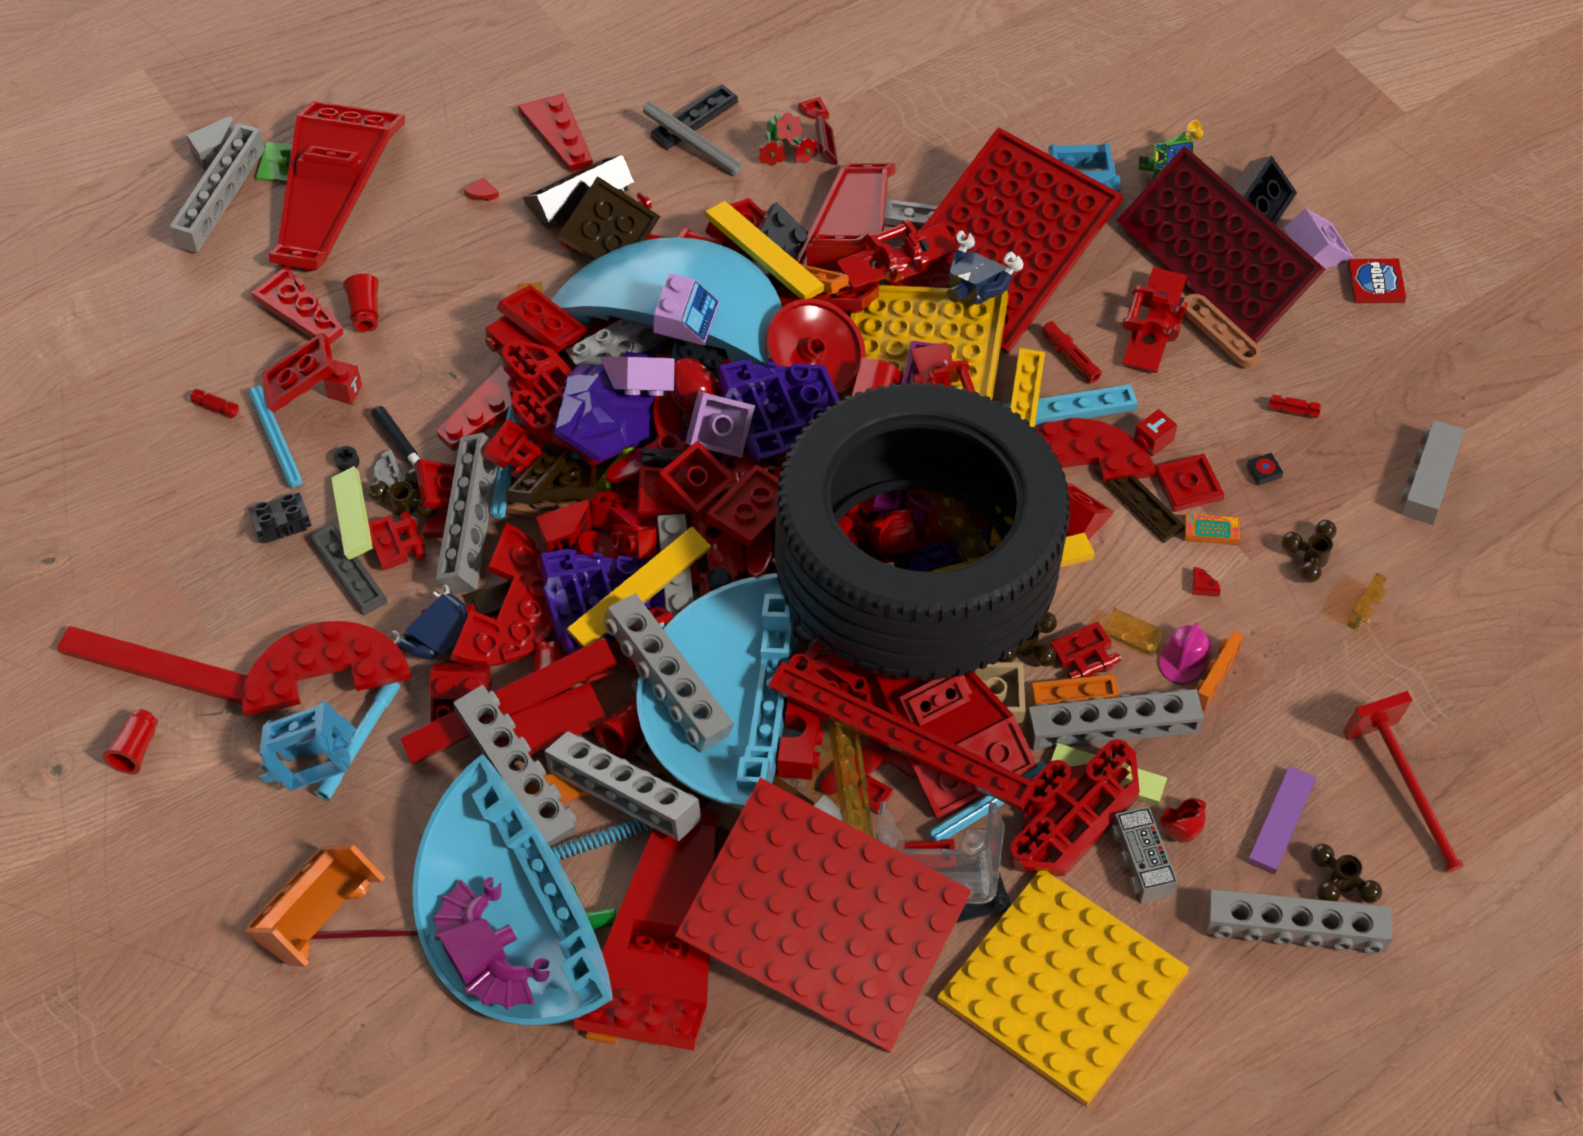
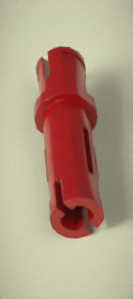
[1042,321,1102,383]

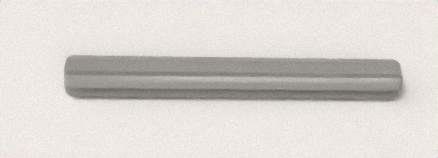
[643,101,742,175]

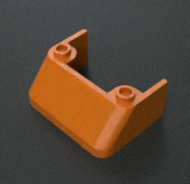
[245,844,386,967]

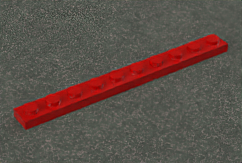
[768,662,1036,811]

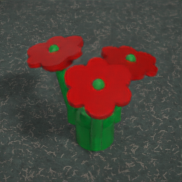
[759,113,819,166]

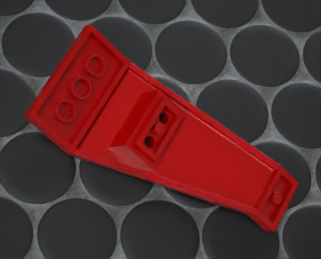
[776,163,895,313]

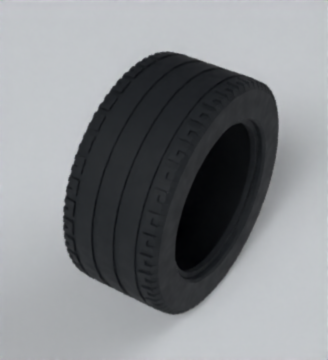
[775,382,1070,680]

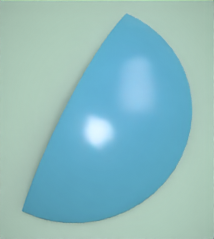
[551,237,782,365]
[637,573,795,808]
[413,755,613,1025]

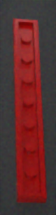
[57,626,248,704]
[400,637,618,765]

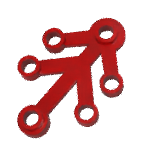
[788,640,869,696]

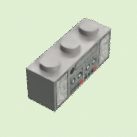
[1110,806,1178,903]

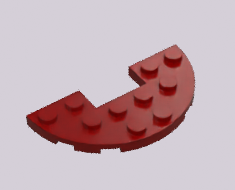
[1035,418,1156,484]
[450,523,553,666]
[242,621,412,717]

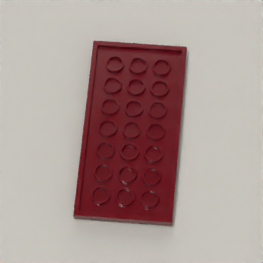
[1116,146,1326,344]

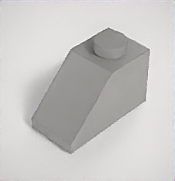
[187,116,235,170]

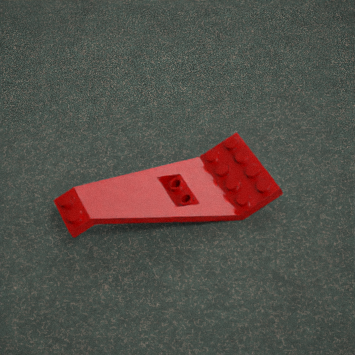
[269,100,405,271]
[874,672,1038,818]
[573,808,721,1051]

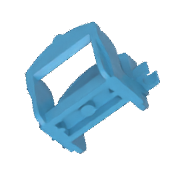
[1048,142,1121,192]
[259,701,355,791]

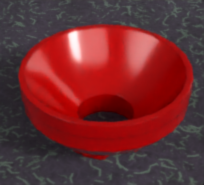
[575,531,623,559]

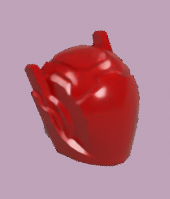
[667,358,723,421]
[870,509,917,563]

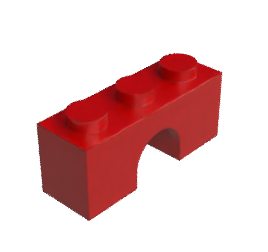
[777,699,827,780]

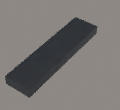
[651,84,738,150]

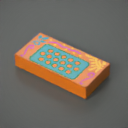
[1184,513,1240,545]

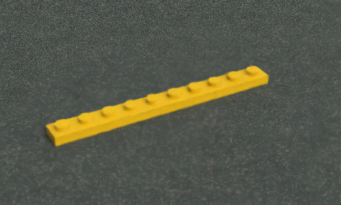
[990,348,1045,547]

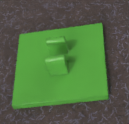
[256,142,292,183]

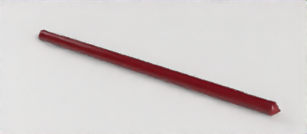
[311,928,419,939]

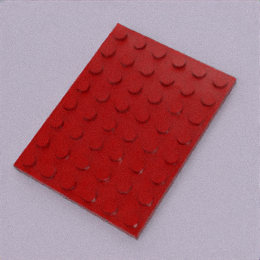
[884,127,1123,355]
[675,777,972,1053]

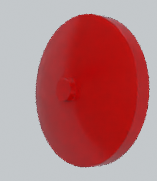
[765,298,866,395]

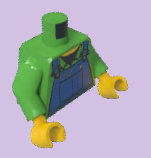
[1138,120,1203,180]

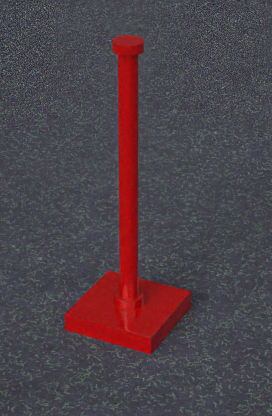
[1343,691,1464,873]

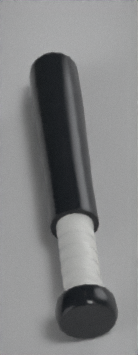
[371,406,420,468]

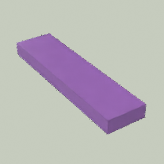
[1248,766,1316,874]

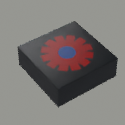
[1246,452,1284,486]

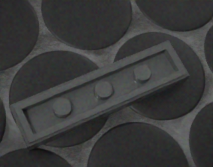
[310,524,388,616]

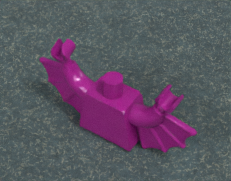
[433,877,550,1010]

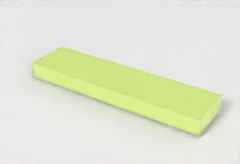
[331,466,373,560]
[1051,743,1167,806]

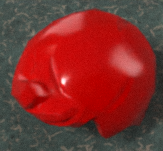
[1158,798,1206,843]

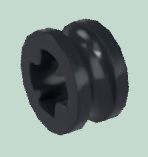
[334,446,360,471]

